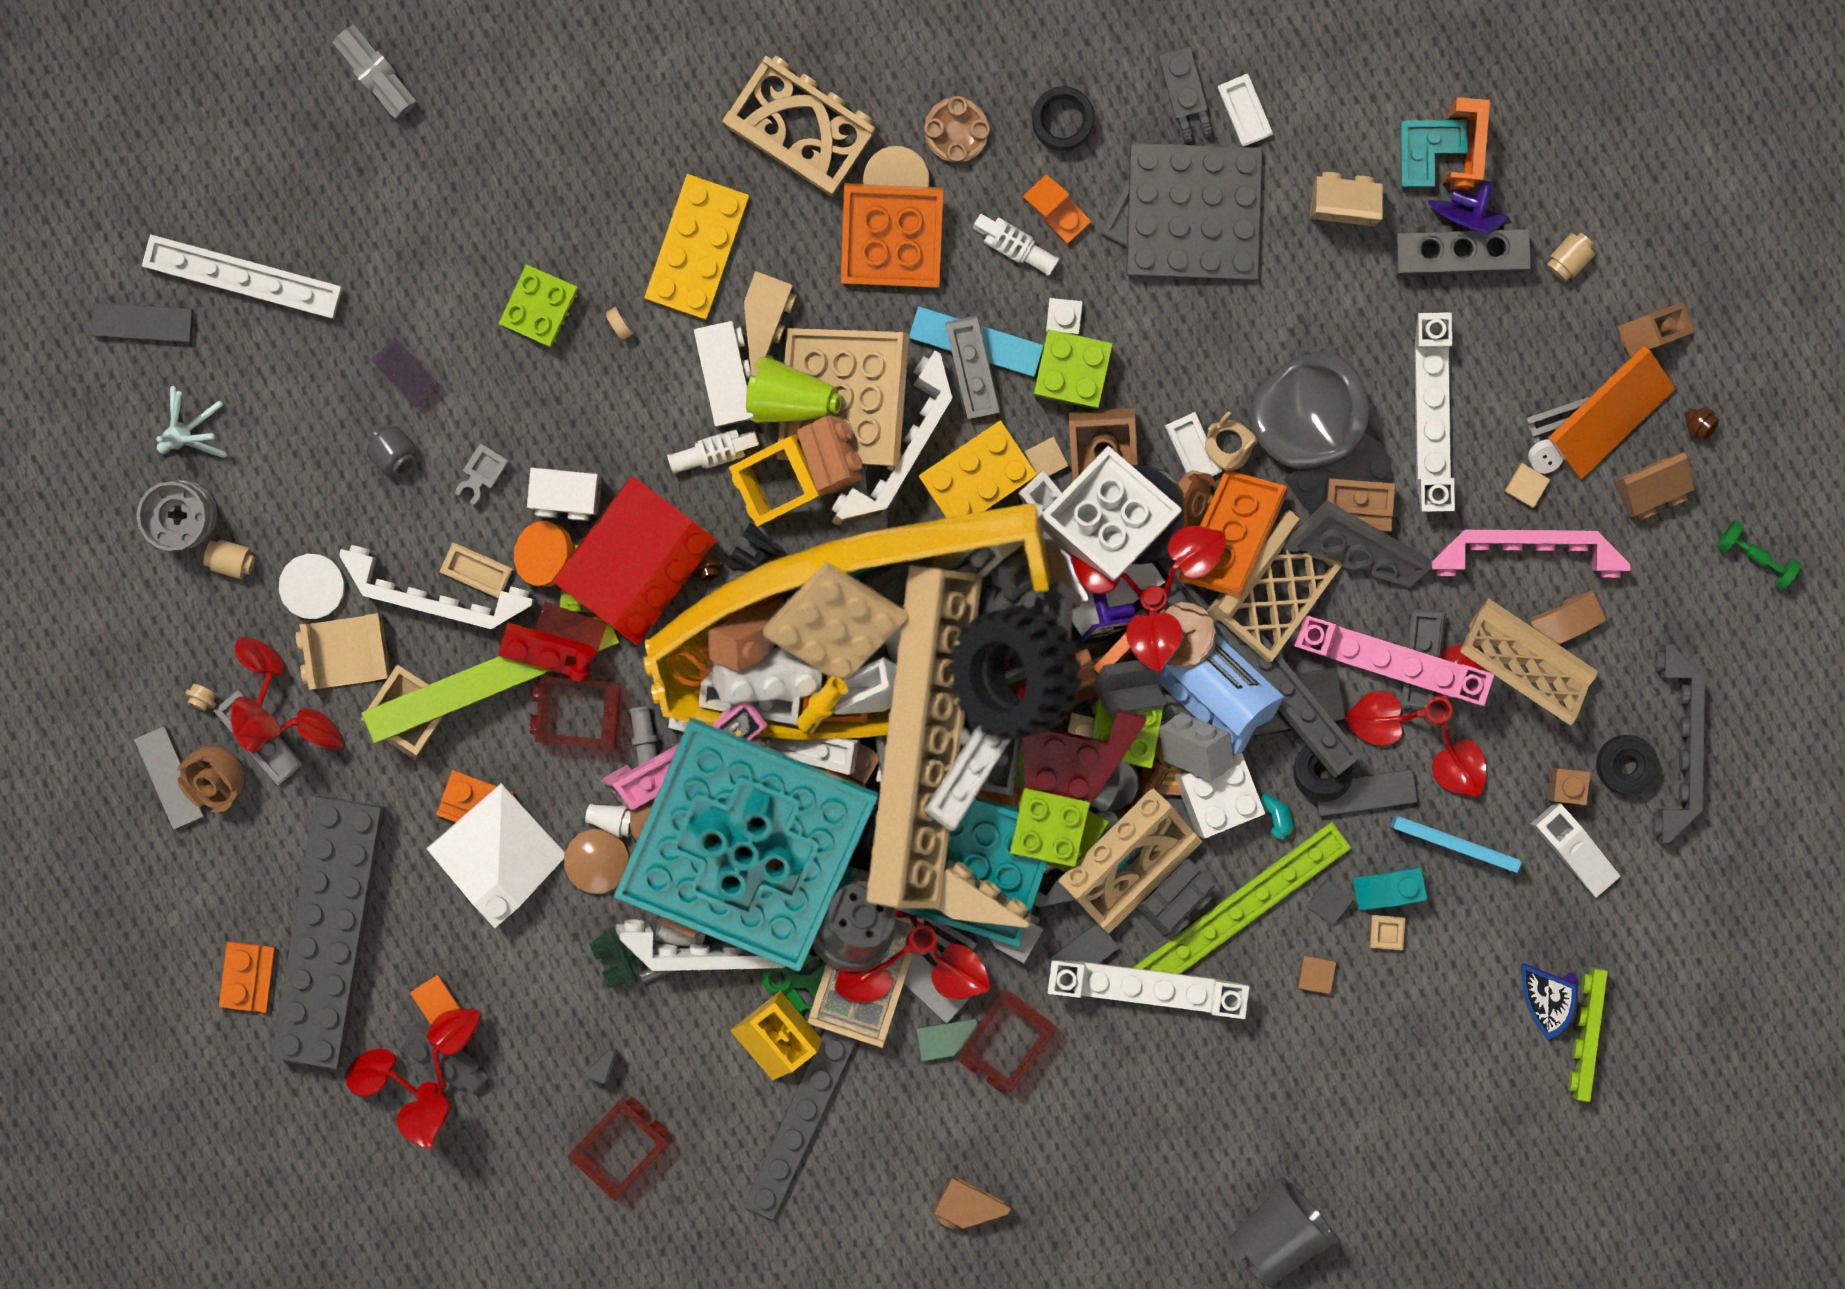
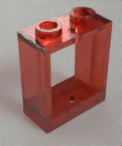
[530,676,622,749]
[958,987,1058,1092]
[567,1096,671,1201]

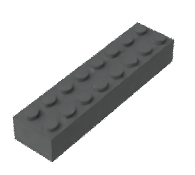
[271,796,385,1069]

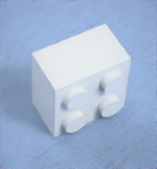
[527,468,602,522]
[1174,752,1265,838]

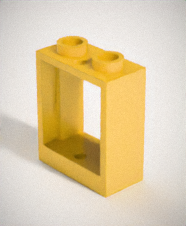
[729,434,826,527]

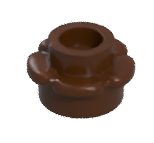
[691,554,723,581]

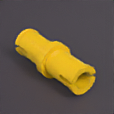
[796,677,847,733]

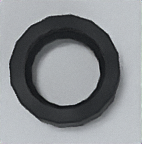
[1032,86,1095,151]

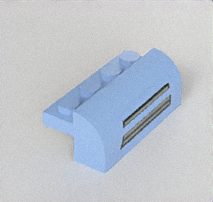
[1158,634,1284,755]

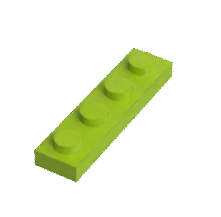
[1568,967,1608,1102]

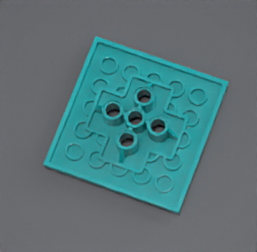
[614,717,878,972]

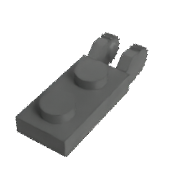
[1158,47,1212,143]

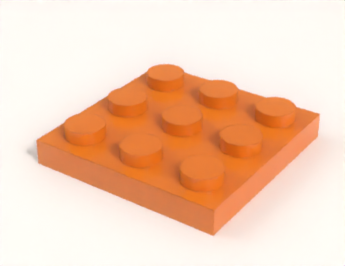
[841,183,944,287]

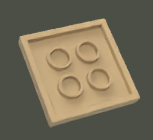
[763,562,907,682]

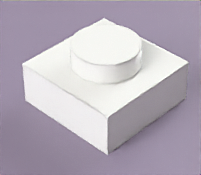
[1046,298,1082,335]

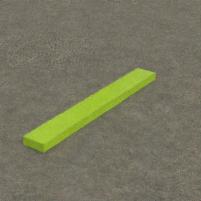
[361,616,619,744]
[1132,821,1351,1004]

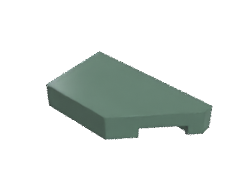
[916,1018,977,1061]

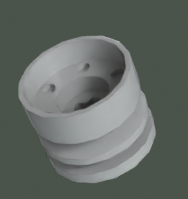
[136,480,218,551]

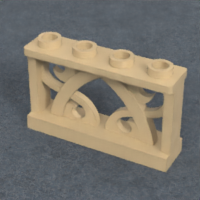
[722,56,876,197]
[1059,789,1202,934]

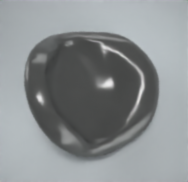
[1251,352,1369,469]

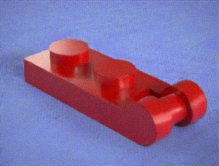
[498,622,596,682]

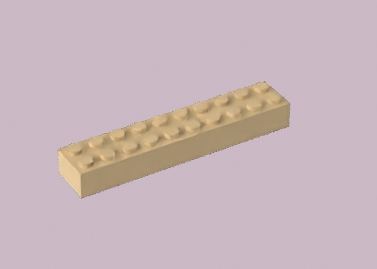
[866,566,982,909]

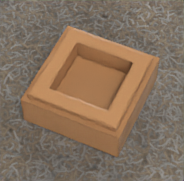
[1297,955,1336,994]

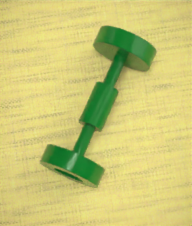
[1716,520,1801,591]

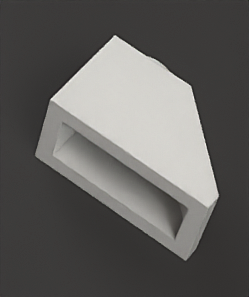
[832,658,897,714]

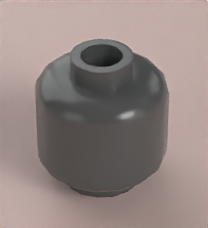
[367,427,416,476]

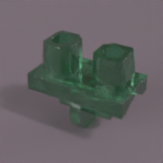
[589,926,645,988]

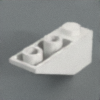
[1531,802,1620,898]

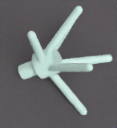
[156,386,227,458]

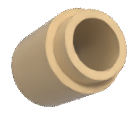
[1546,233,1595,282]
[203,539,255,579]

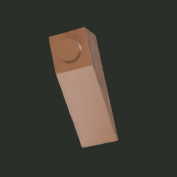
[708,599,785,671]

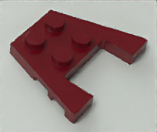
[1018,686,1147,806]

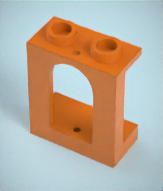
[1442,97,1490,192]

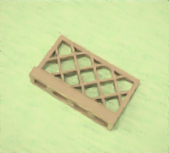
[1206,510,1343,663]
[1460,598,1598,726]

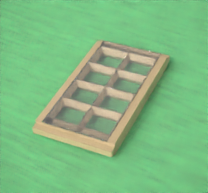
[807,898,924,1048]

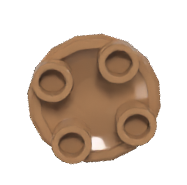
[924,96,990,163]
[564,829,629,894]

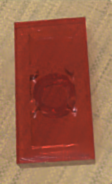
[534,602,607,655]

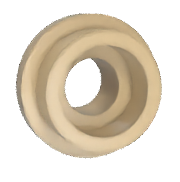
[184,684,217,712]

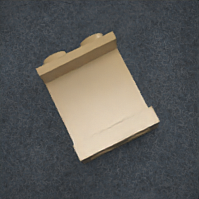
[296,613,391,690]

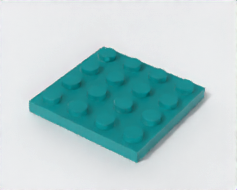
[894,796,1047,947]

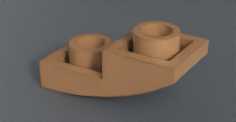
[1531,590,1607,644]

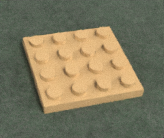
[777,328,909,466]

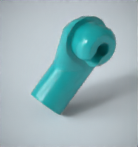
[1260,792,1294,840]

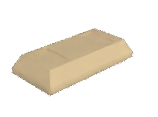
[440,542,513,598]

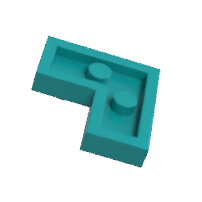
[1400,120,1468,188]

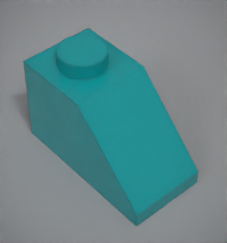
[1352,866,1427,910]

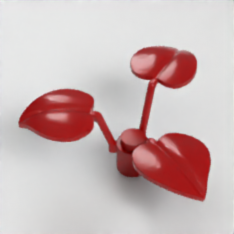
[1070,526,1226,673]
[230,637,345,753]
[1345,643,1486,797]
[834,909,990,1003]
[344,1009,482,1149]

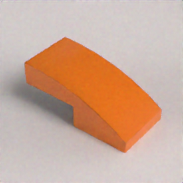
[410,975,476,1033]

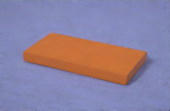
[1548,346,1676,479]
[1178,470,1288,598]

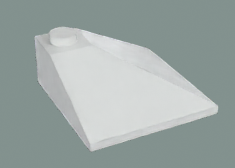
[1041,446,1182,581]
[427,783,565,928]

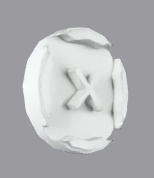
[279,554,345,619]

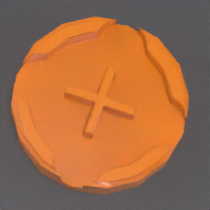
[514,521,574,587]

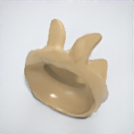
[1205,411,1258,471]

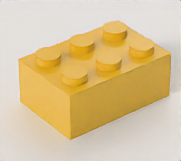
[918,420,1037,518]

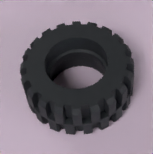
[950,606,1081,740]

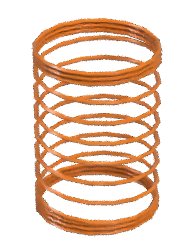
[668,621,722,686]

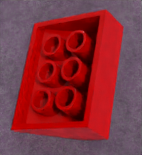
[552,476,717,645]

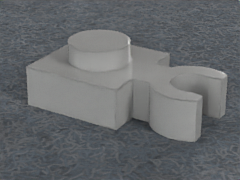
[455,443,509,505]

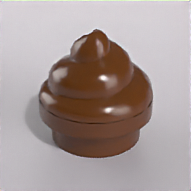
[1684,408,1720,441]

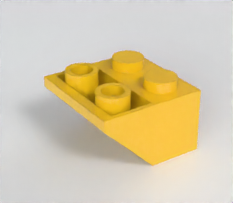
[730,990,823,1080]

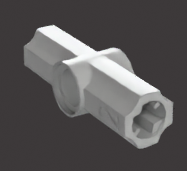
[332,24,417,120]

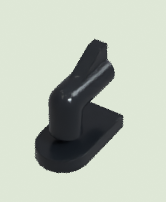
[726,522,784,571]

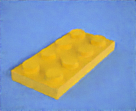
[644,174,749,320]

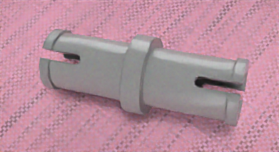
[629,706,658,766]

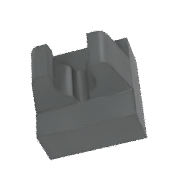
[991,552,1033,600]

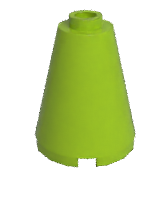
[746,357,842,423]

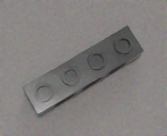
[1394,224,1531,276]

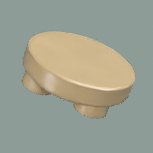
[863,146,929,187]

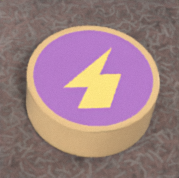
[606,306,634,340]

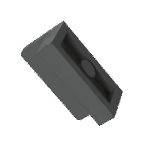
[1093,660,1167,717]

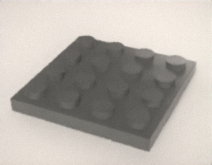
[1126,143,1262,280]

